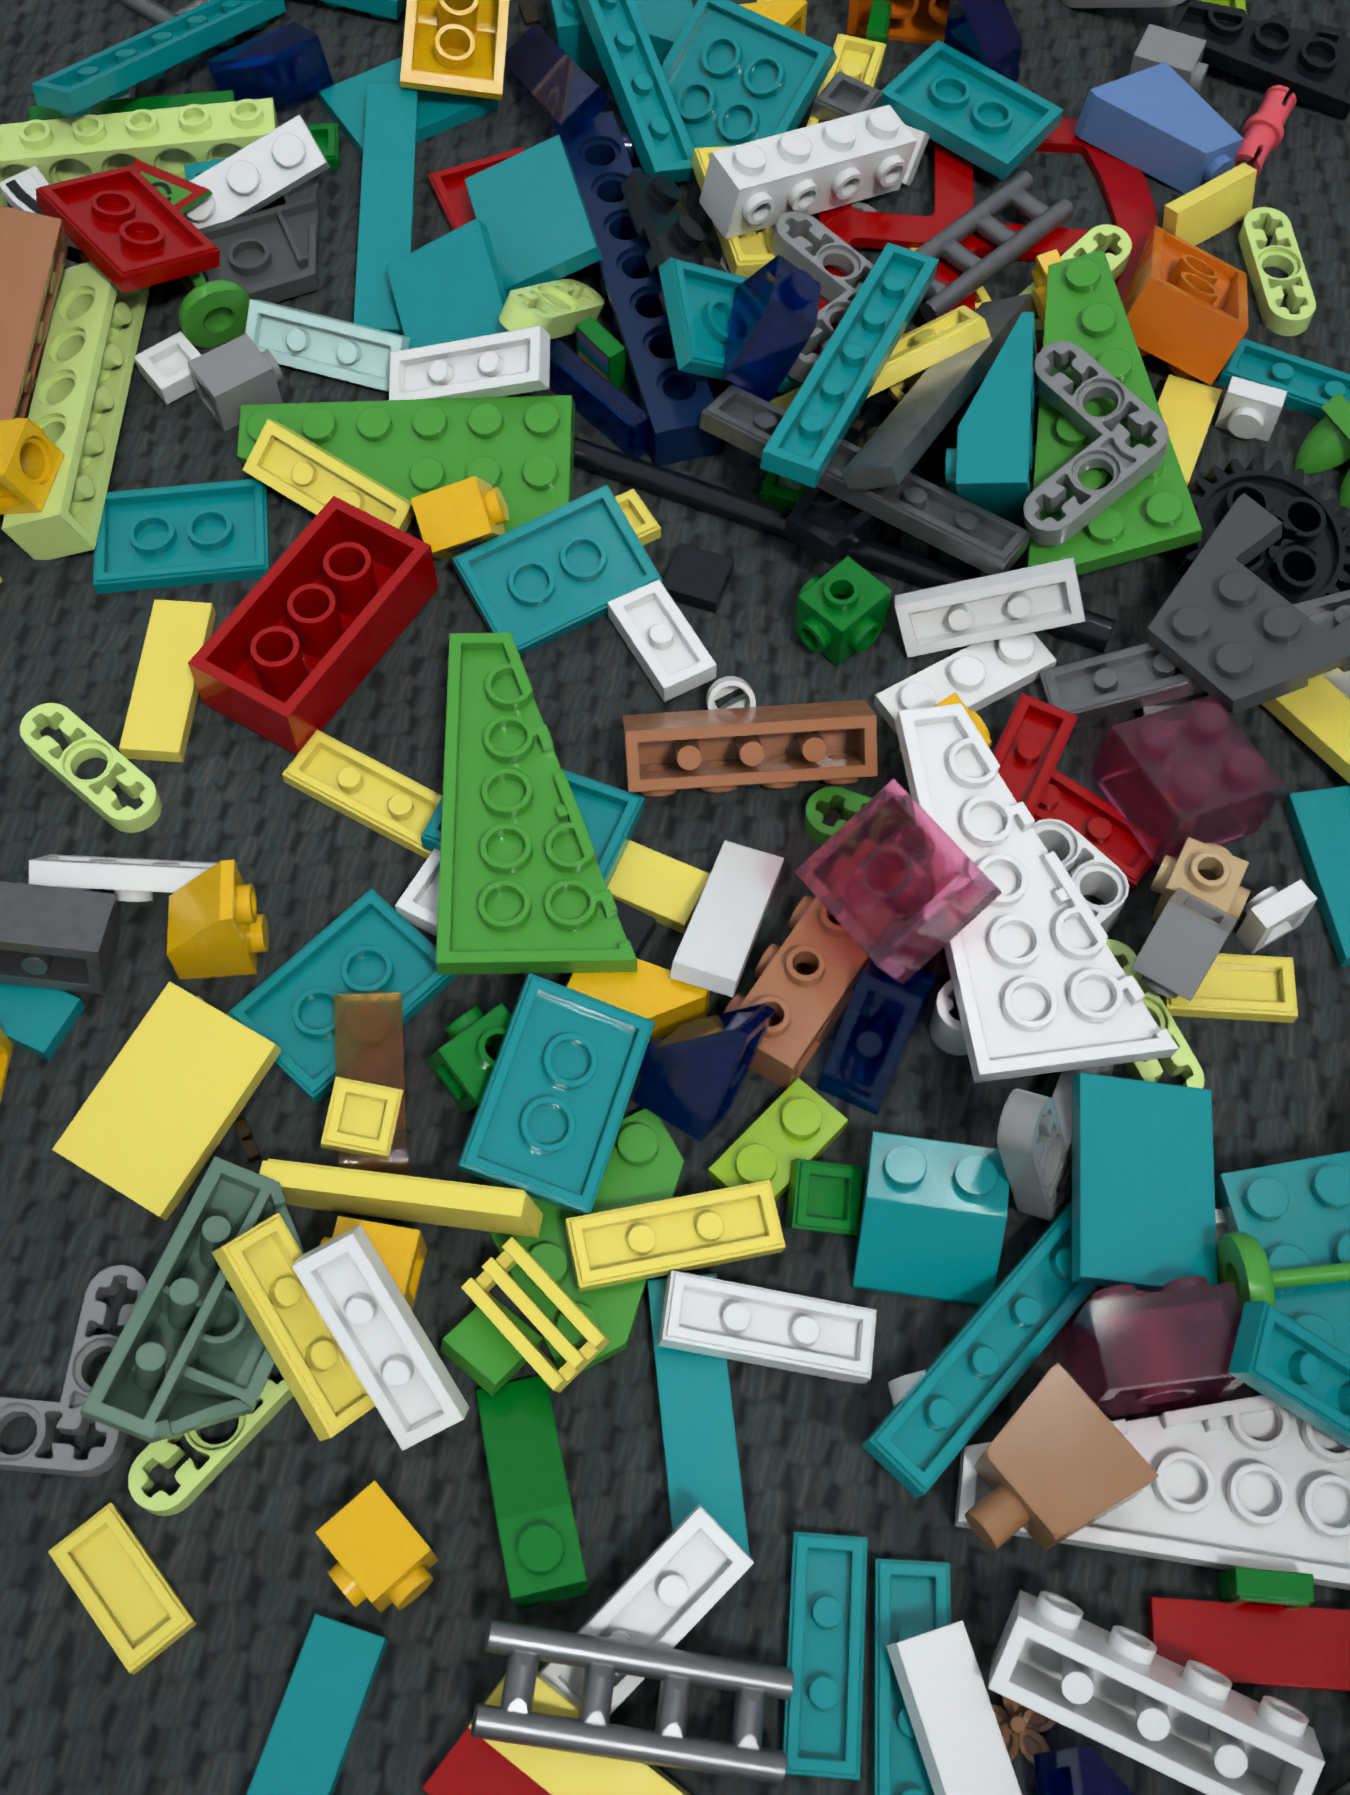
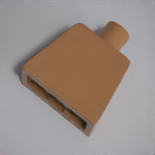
[965,1362,1159,1551]

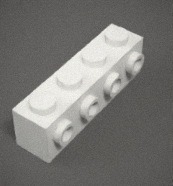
[699,105,917,240]
[988,1590,1325,1795]

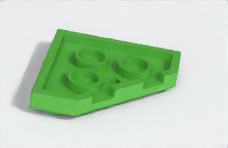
[488,1105,684,1373]

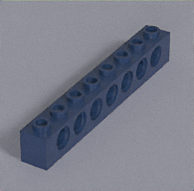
[553,111,720,466]

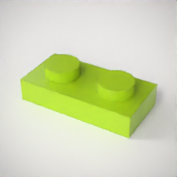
[708,1077,849,1202]

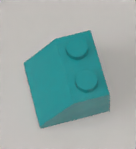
[852,1131,1010,1306]

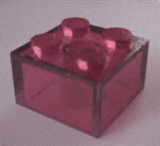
[1090,694,1285,866]
[794,778,1002,985]
[1063,1276,1243,1418]

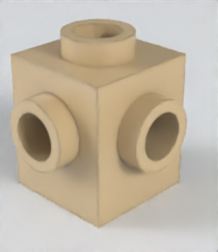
[1150,837,1251,922]

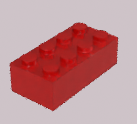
[188,496,438,755]

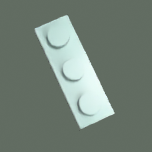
[245,299,410,392]

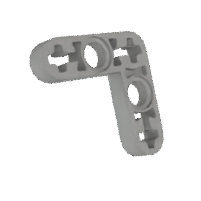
[770,211,874,382]
[1023,341,1169,546]
[997,1065,1114,1222]
[0,1265,148,1477]

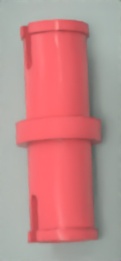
[1234,85,1297,178]

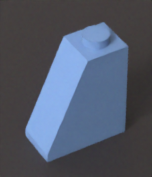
[1073,62,1244,194]

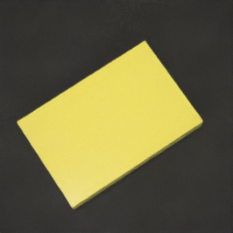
[52,981,282,1221]

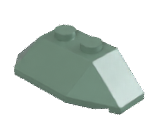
[80,1156,304,1443]

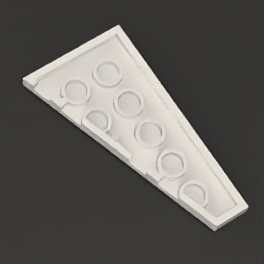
[895,704,1179,1083]
[955,1395,1350,1590]

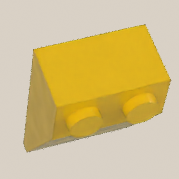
[400,0,509,100]

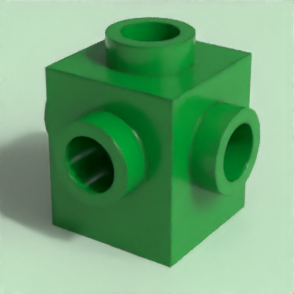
[795,556,892,666]
[426,1003,512,1114]

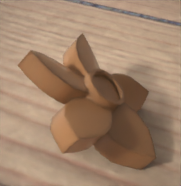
[991,1696,1056,1769]

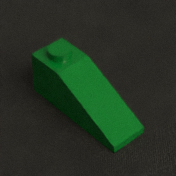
[476,1375,590,1610]

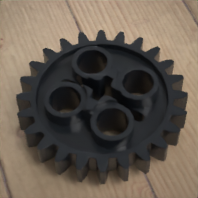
[1170,457,1350,605]

